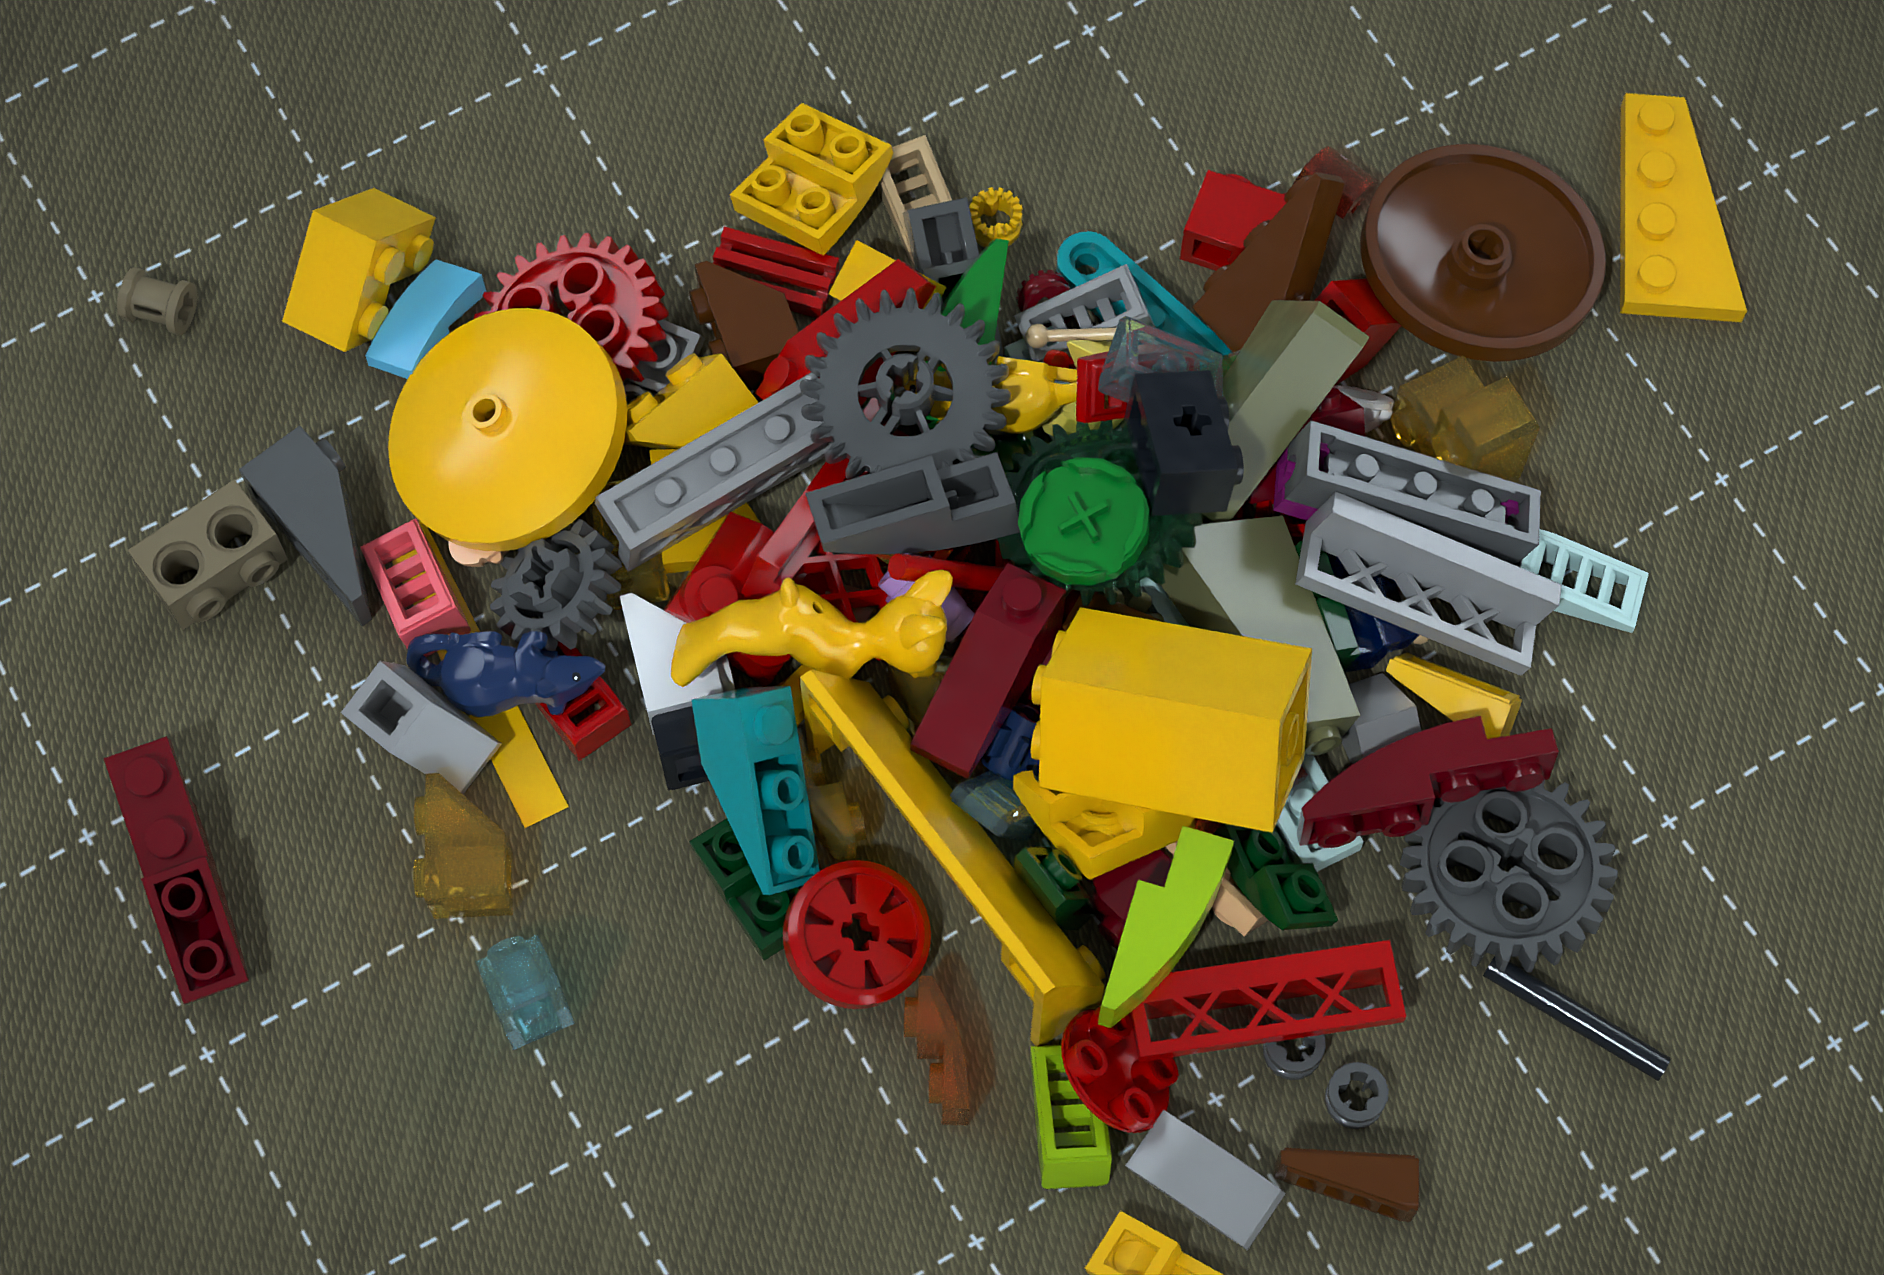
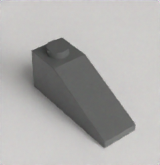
[239,425,372,627]

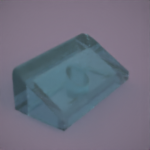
[1098,316,1223,403]

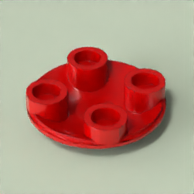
[1061,1006,1179,1133]

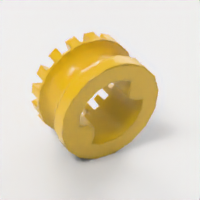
[969,187,1023,247]

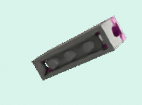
[1273,421,1541,566]

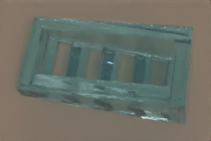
[949,770,1038,841]

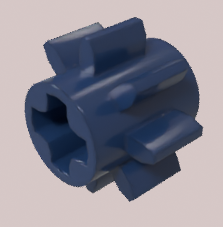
[982,702,1040,781]

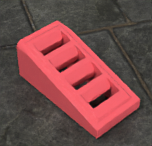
[360,518,471,657]

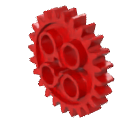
[474,233,669,382]

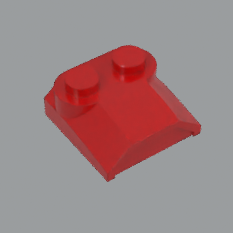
[664,511,830,687]

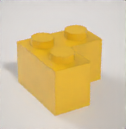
[282,188,436,352]

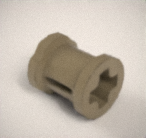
[117,267,197,336]

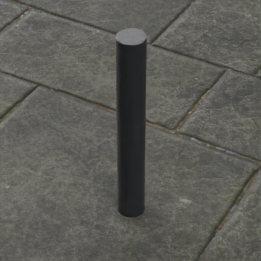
[1483,956,1672,1081]

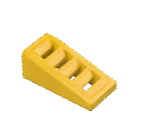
[1386,653,1522,739]

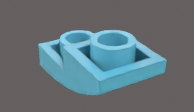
[366,259,486,379]

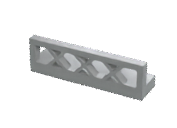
[595,372,834,572]
[1295,491,1562,676]

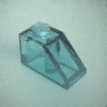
[475,934,575,1050]

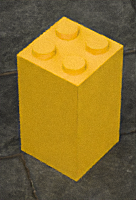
[1031,607,1312,833]

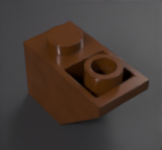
[689,261,799,391]

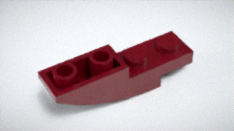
[1297,716,1559,848]
[103,736,250,1005]

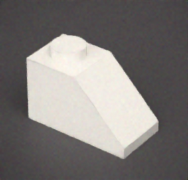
[620,593,735,735]

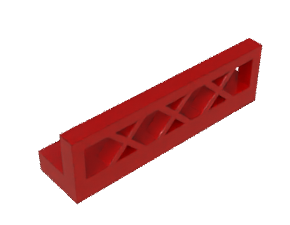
[1129,940,1406,1062]

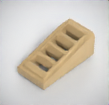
[877,135,952,269]

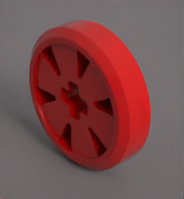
[783,860,931,1009]

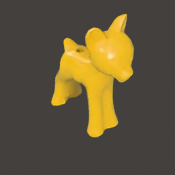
[671,570,953,727]

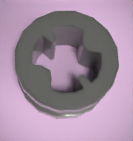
[1263,1014,1326,1080]
[1324,1062,1389,1129]

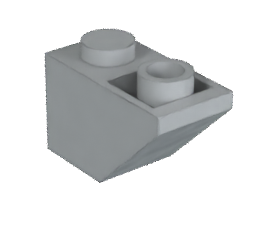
[341,661,502,795]

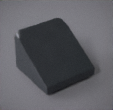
[651,706,709,791]

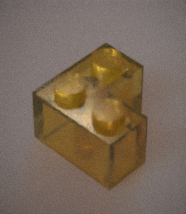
[1391,355,1540,483]

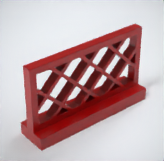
[741,398,955,661]

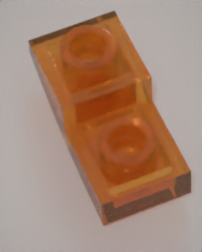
[904,976,969,1125]

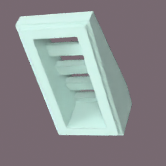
[1518,529,1649,633]

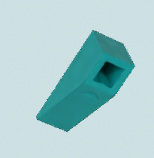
[691,686,819,895]

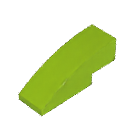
[1098,826,1234,1028]

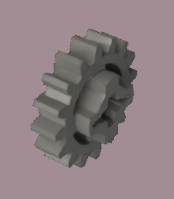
[490,519,622,651]

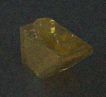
[413,773,513,919]

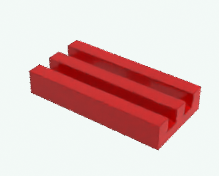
[713,226,840,318]

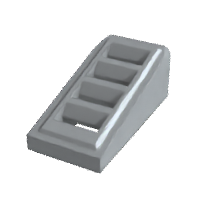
[1014,264,1157,363]

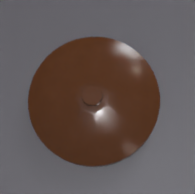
[1360,144,1606,362]

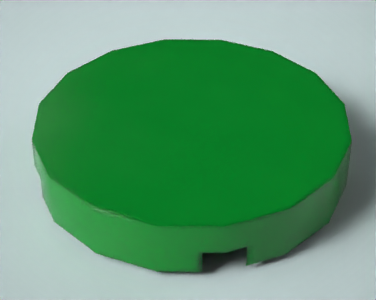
[1018,457,1150,586]

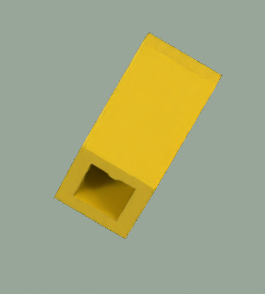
[623,353,759,449]

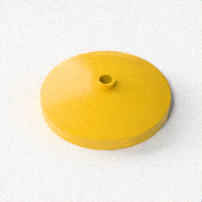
[388,308,627,552]

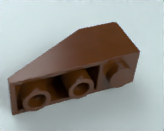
[1192,172,1345,357]

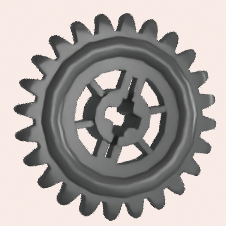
[799,288,1011,480]

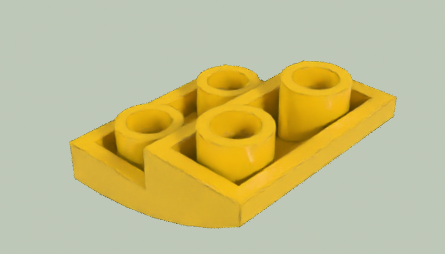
[730,103,894,256]

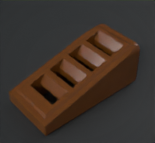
[1274,1148,1419,1222]

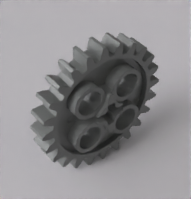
[1400,780,1618,973]

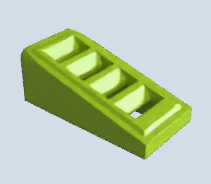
[1030,1045,1112,1189]

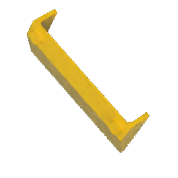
[800,670,1106,1046]

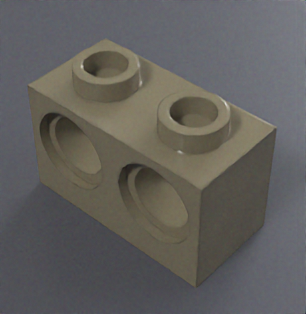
[127,479,288,630]

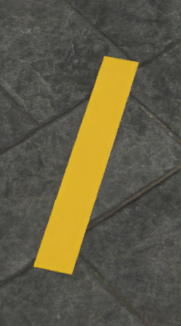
[392,521,569,828]

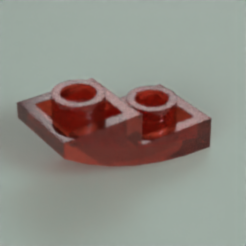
[1293,146,1379,219]

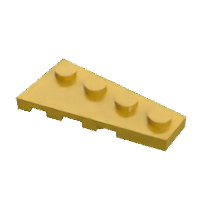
[1620,93,1747,322]

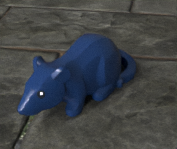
[406,631,605,717]

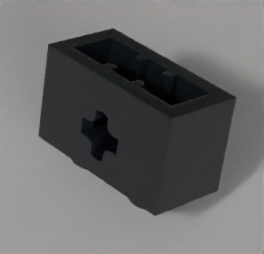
[1124,370,1244,516]

